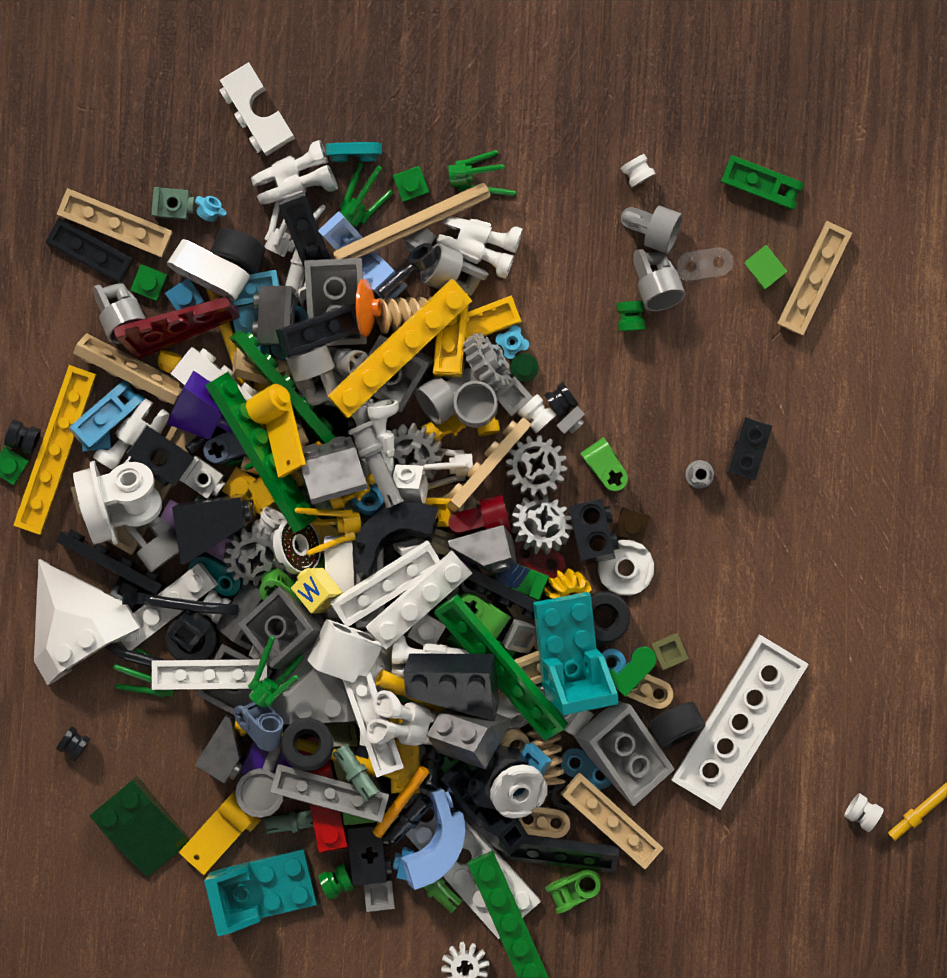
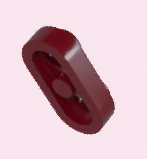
[514,541,565,579]

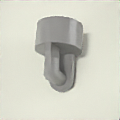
[621,205,683,254]
[420,243,489,297]
[633,249,686,311]
[93,283,146,344]
[286,344,337,406]
[415,368,480,425]
[454,381,498,428]
[123,516,179,573]

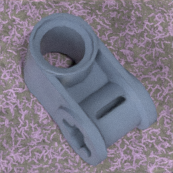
[204,431,246,465]
[234,702,283,751]

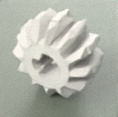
[441,942,489,978]

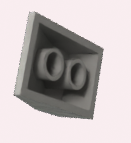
[304,258,367,346]
[574,701,675,806]

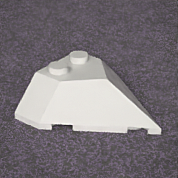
[34,559,141,685]

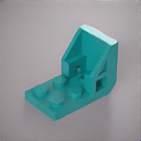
[533,592,618,715]
[204,849,318,936]

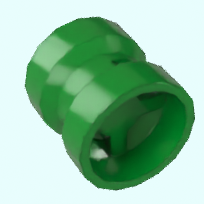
[616,301,646,332]
[318,863,355,901]

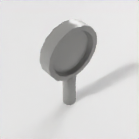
[236,744,284,818]

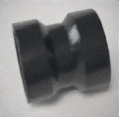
[4,419,41,455]

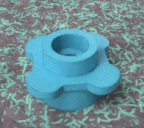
[195,196,226,222]
[496,325,529,359]

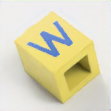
[291,568,343,614]

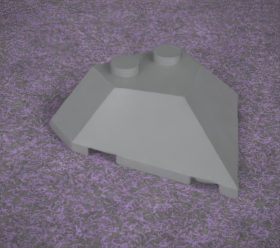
[271,613,356,725]

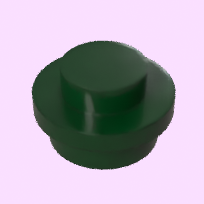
[510,353,539,382]

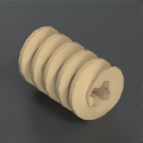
[376,296,433,334]
[524,728,565,785]

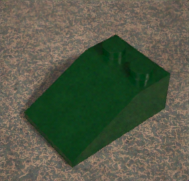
[89,776,190,877]

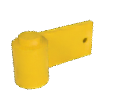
[246,384,306,478]
[178,789,261,875]

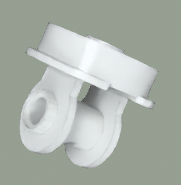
[73,461,162,545]

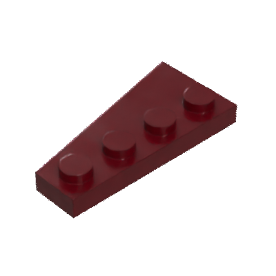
[114,296,240,359]

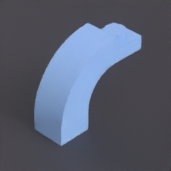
[318,211,408,300]
[401,786,465,890]

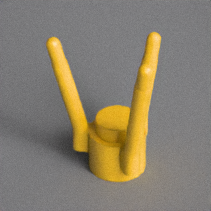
[295,508,361,556]

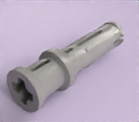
[348,420,404,508]

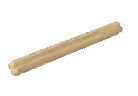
[333,183,490,259]

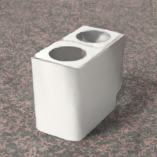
[307,620,382,683]

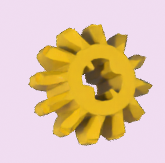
[543,568,592,600]

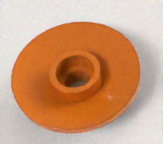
[356,279,382,337]

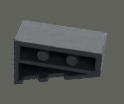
[403,653,499,722]

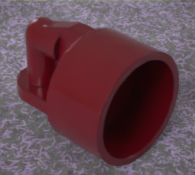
[448,494,513,537]

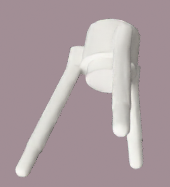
[264,201,325,257]
[414,448,473,490]

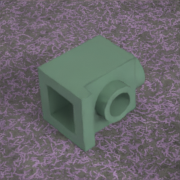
[151,187,195,220]

